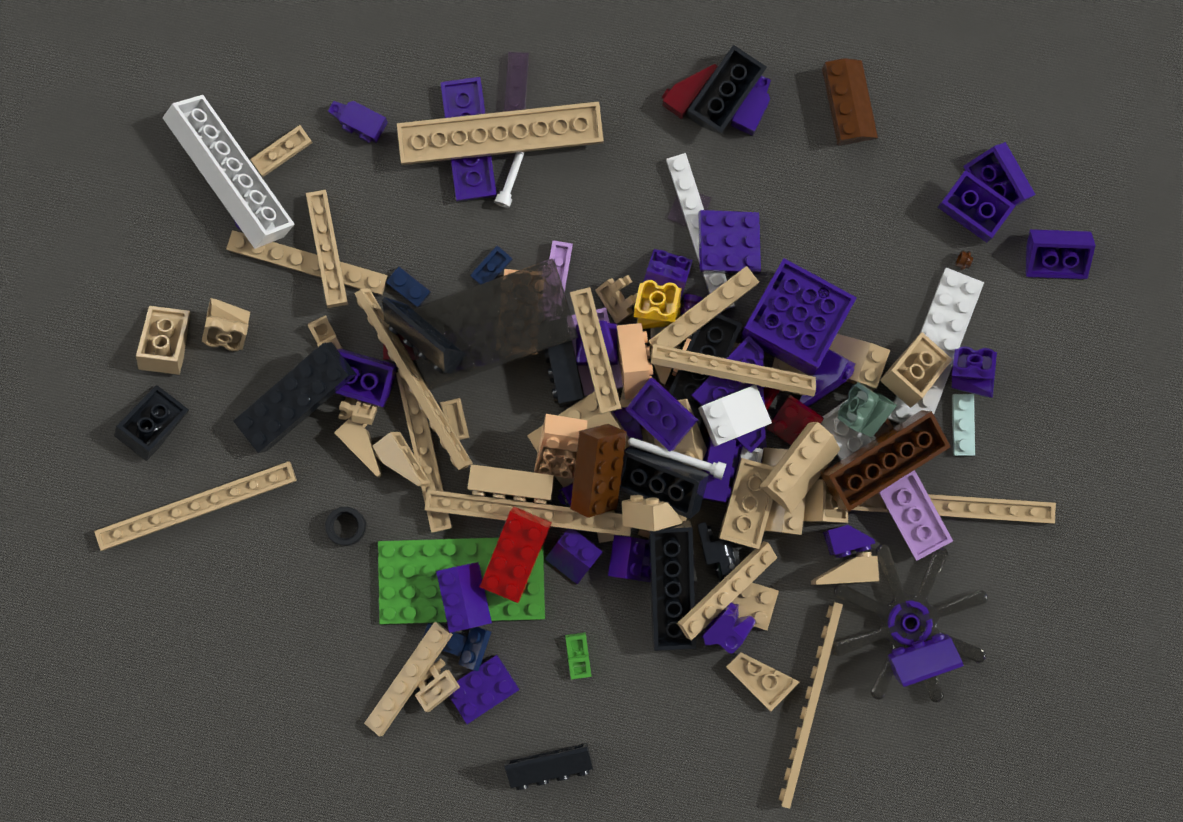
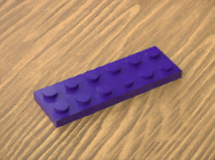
[440,77,497,202]

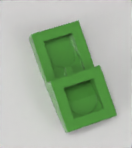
[565,632,592,679]

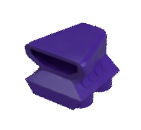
[576,320,618,366]
[951,346,997,398]
[701,602,756,654]

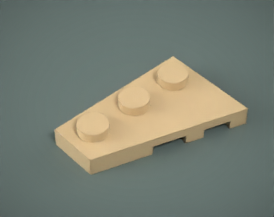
[726,652,799,711]

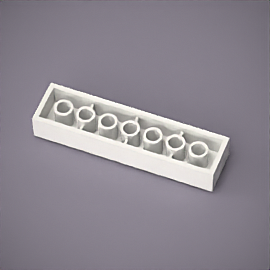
[163,95,295,249]

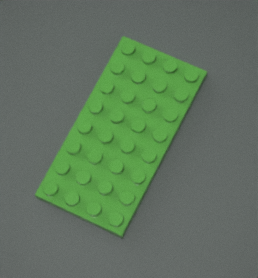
[378,538,545,624]

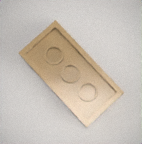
[718,457,774,549]

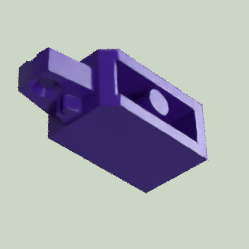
[731,76,771,136]
[328,101,388,143]

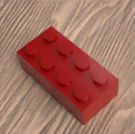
[480,506,552,603]

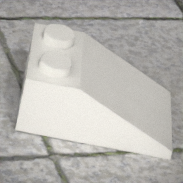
[698,385,772,447]

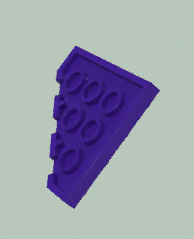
[690,336,765,453]

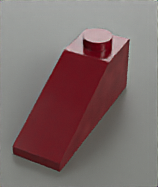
[662,64,718,119]

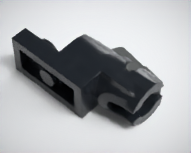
[697,522,739,583]

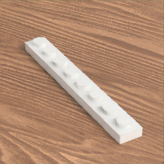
[666,153,735,310]

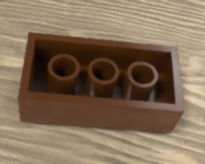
[570,424,627,518]

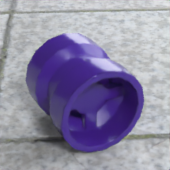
[680,294,704,316]

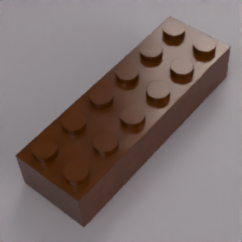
[820,410,951,512]

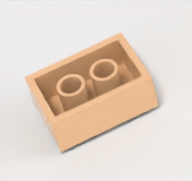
[617,323,653,399]

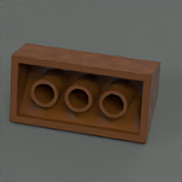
[822,58,878,146]

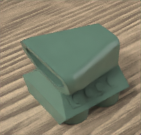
[837,382,897,438]

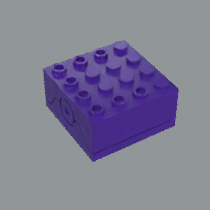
[740,258,857,376]

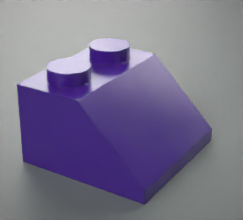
[545,528,602,584]

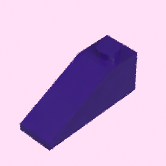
[799,349,855,407]

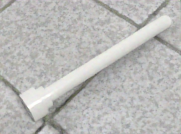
[494,152,525,208]
[628,438,726,480]

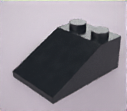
[114,385,189,461]

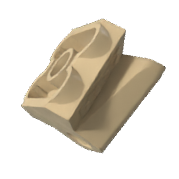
[202,298,250,351]

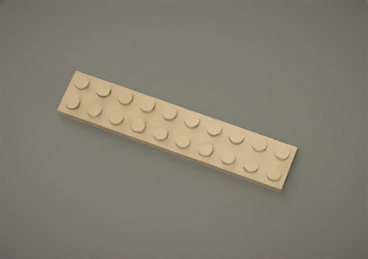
[397,102,604,165]

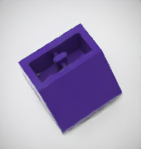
[643,249,693,301]
[823,525,875,558]
[608,535,650,582]

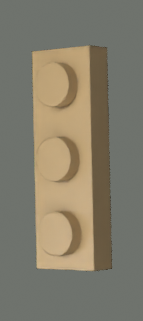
[250,125,313,177]

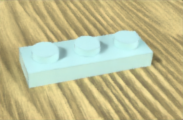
[952,394,975,456]

